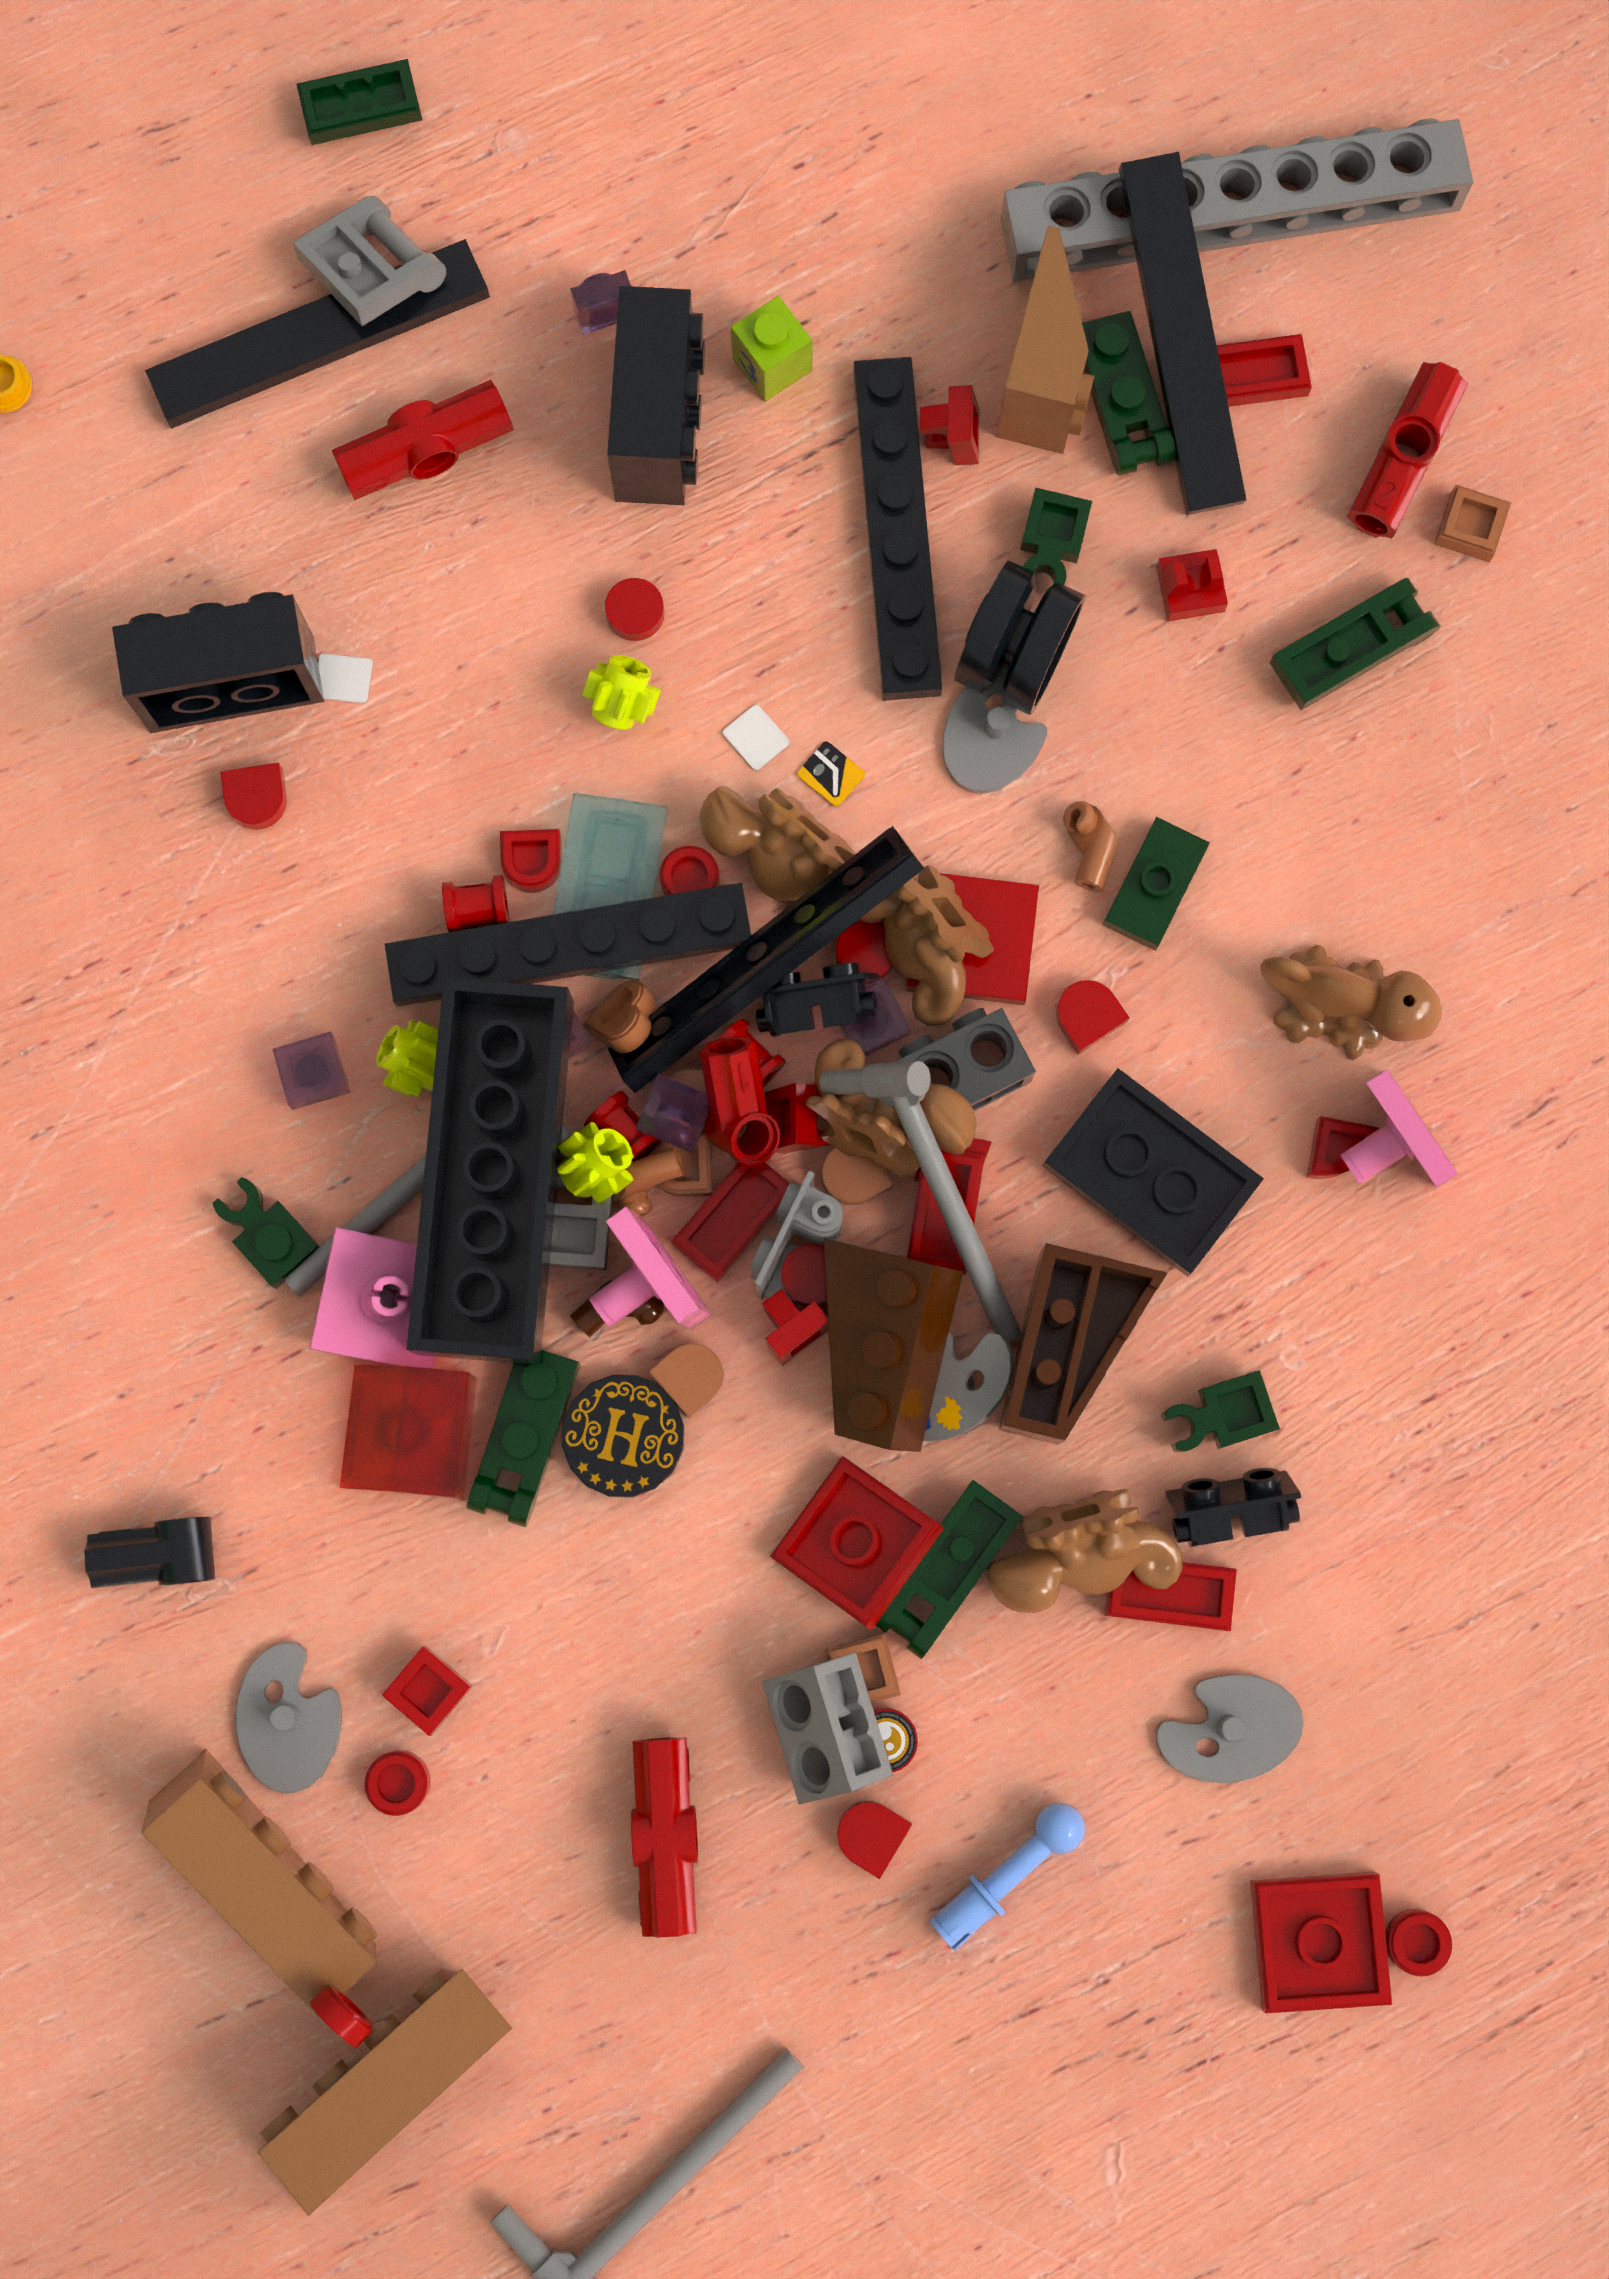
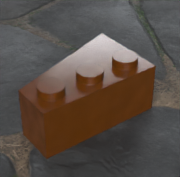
[824,1239,963,1452]
[999,1243,1168,1445]

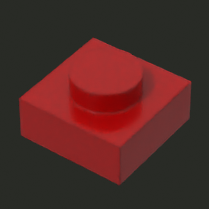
[382,1646,473,1736]

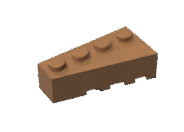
[141,1749,377,2017]
[257,1968,512,2216]

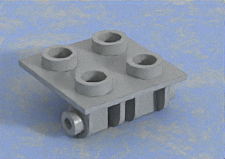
[749,1170,843,1300]

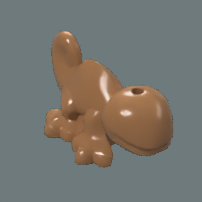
[700,786,856,901]
[859,865,994,1026]
[1261,945,1442,1060]
[806,1039,976,1177]
[987,1489,1183,1613]

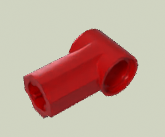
[699,1036,780,1166]

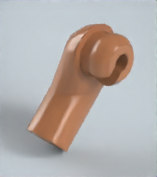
[1063,801,1118,892]
[613,1146,686,1216]

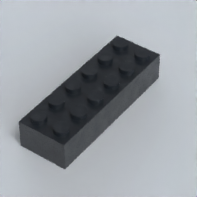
[406,977,574,1365]

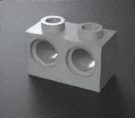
[762,1652,893,1805]

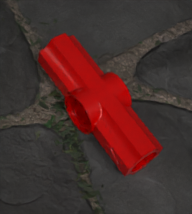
[1347,362,1469,539]
[331,380,514,501]
[631,1737,698,1938]

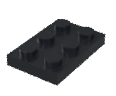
[1042,1068,1264,1277]

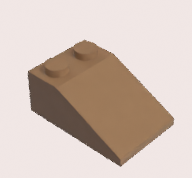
[996,226,1095,454]

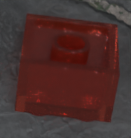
[339,1365,477,1500]

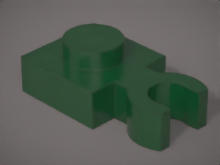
[1020,487,1092,585]
[213,1177,320,1289]
[1161,1370,1280,1452]

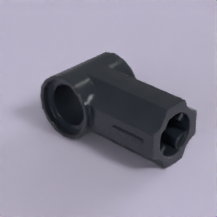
[84,1517,215,1588]

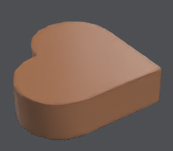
[583,980,656,1054]

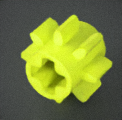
[582,655,661,730]
[376,1020,439,1097]
[557,1122,634,1204]

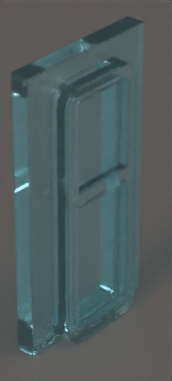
[553,792,668,981]

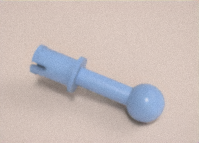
[929,1803,1085,1952]

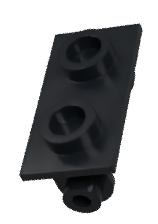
[756,963,879,1037]
[1165,1468,1301,1547]

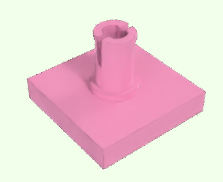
[1340,1069,1458,1187]
[589,1207,712,1329]
[309,1227,435,1373]

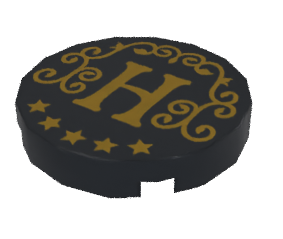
[562,1375,685,1498]

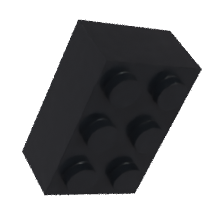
[607,286,705,505]
[112,592,325,733]

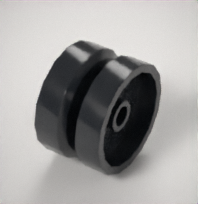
[954,560,1086,715]

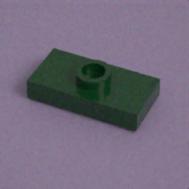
[296,59,422,145]
[1103,817,1210,951]

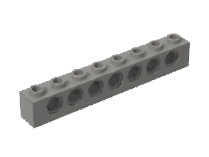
[1001,118,1473,282]

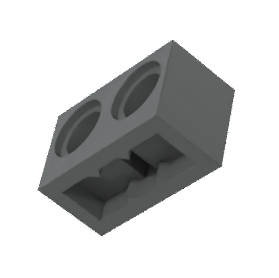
[895,1008,1036,1111]

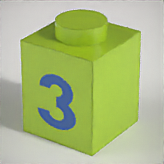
[731,295,812,402]

